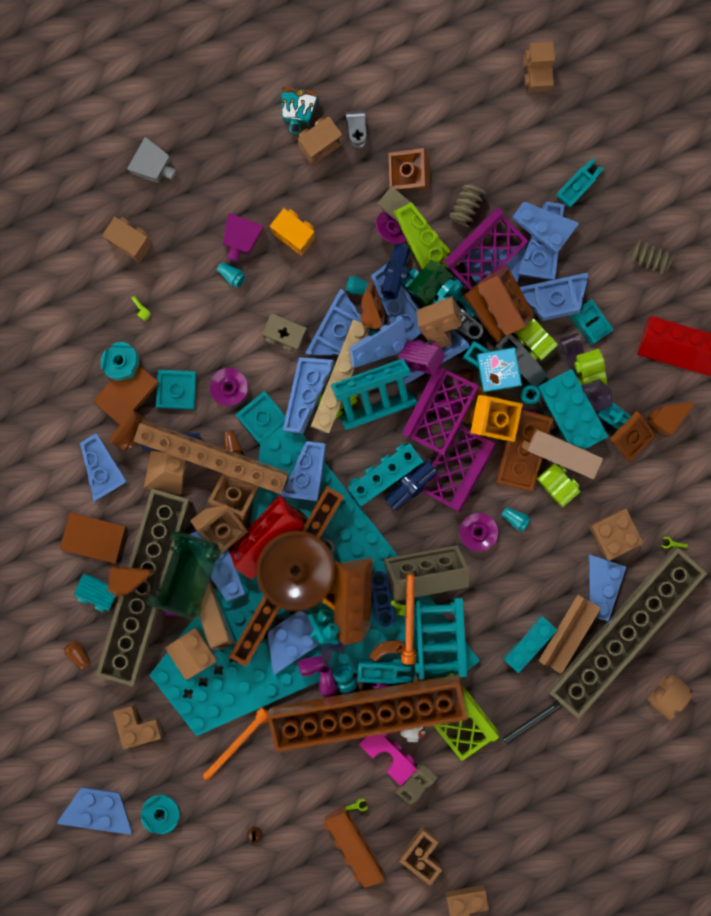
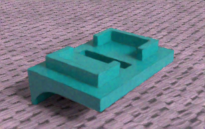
[568,299,614,346]

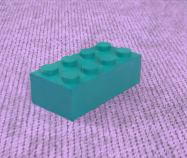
[537,369,608,450]

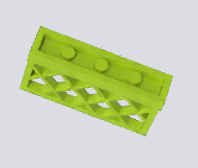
[434,672,499,761]

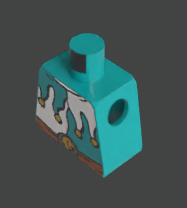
[282,87,318,135]

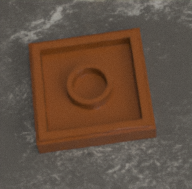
[610,411,656,463]

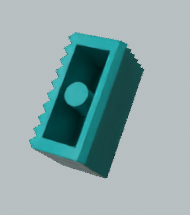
[74,573,117,612]

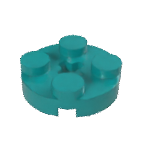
[432,277,463,304]
[101,342,139,381]
[141,794,180,834]

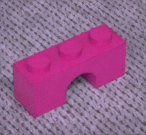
[359,733,417,786]

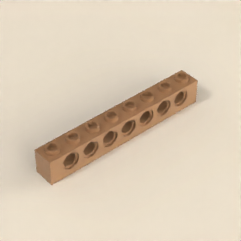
[134,420,289,494]

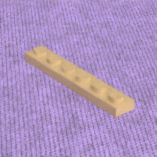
[311,320,370,434]

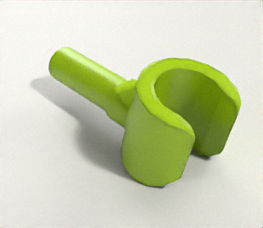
[131,295,151,321]
[661,537,688,549]
[391,600,406,616]
[346,798,368,811]

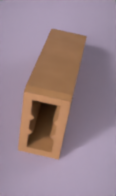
[189,576,236,651]

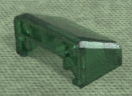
[147,530,221,620]

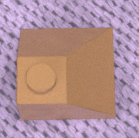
[144,451,188,495]
[208,473,259,524]
[190,505,248,556]

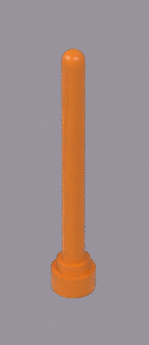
[401,574,417,664]
[203,707,269,780]

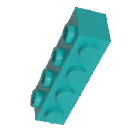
[347,443,423,507]

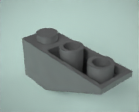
[494,334,548,387]

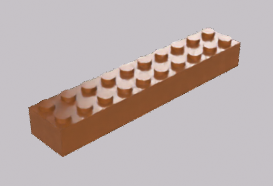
[267,675,468,752]

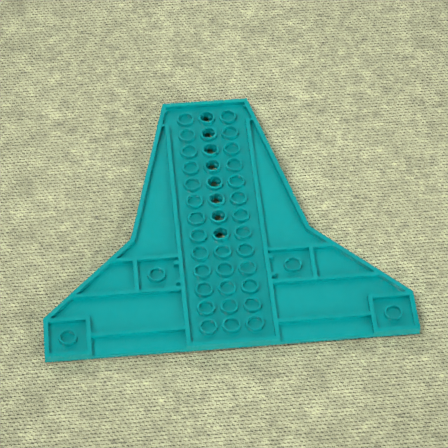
[149,424,480,736]

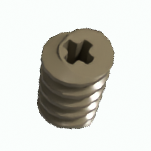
[449,184,486,227]
[631,239,674,275]

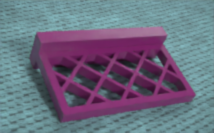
[441,207,528,291]
[402,366,479,455]
[422,426,496,512]

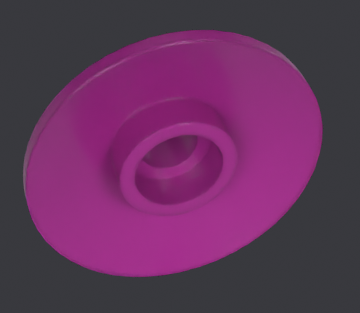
[375,211,407,244]
[209,368,248,406]
[459,513,498,551]

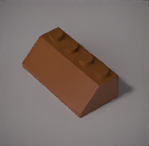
[334,558,373,645]
[323,805,385,888]

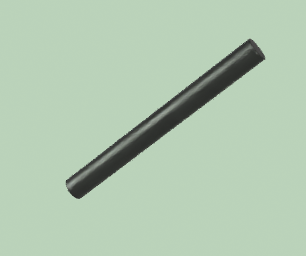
[503,701,563,744]

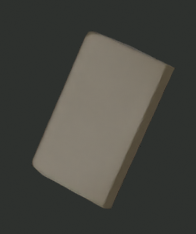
[377,187,420,222]

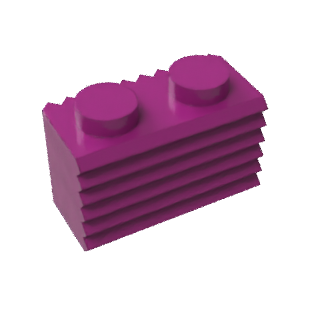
[398,340,446,375]

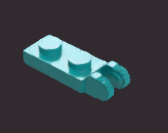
[555,158,605,208]
[358,661,413,684]

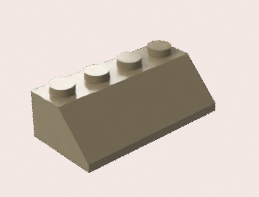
[384,545,469,601]

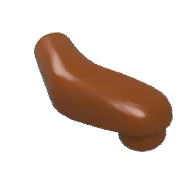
[369,640,405,662]

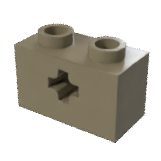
[262,313,307,352]

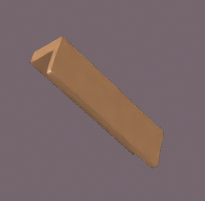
[522,430,603,479]
[539,595,601,674]

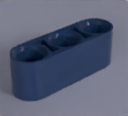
[371,571,394,627]

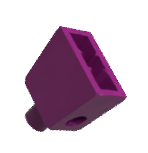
[223,213,264,262]

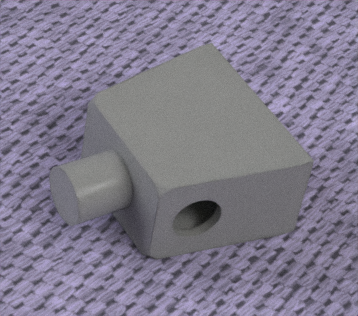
[127,137,177,183]

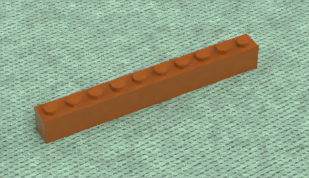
[229,487,344,666]

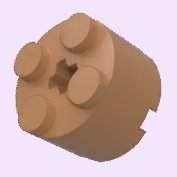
[647,674,694,720]

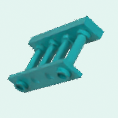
[330,359,417,430]
[414,598,467,679]

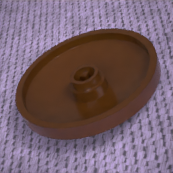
[257,531,336,611]

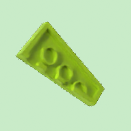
[393,202,461,271]

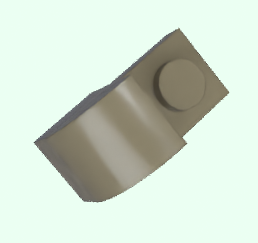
[395,765,437,805]

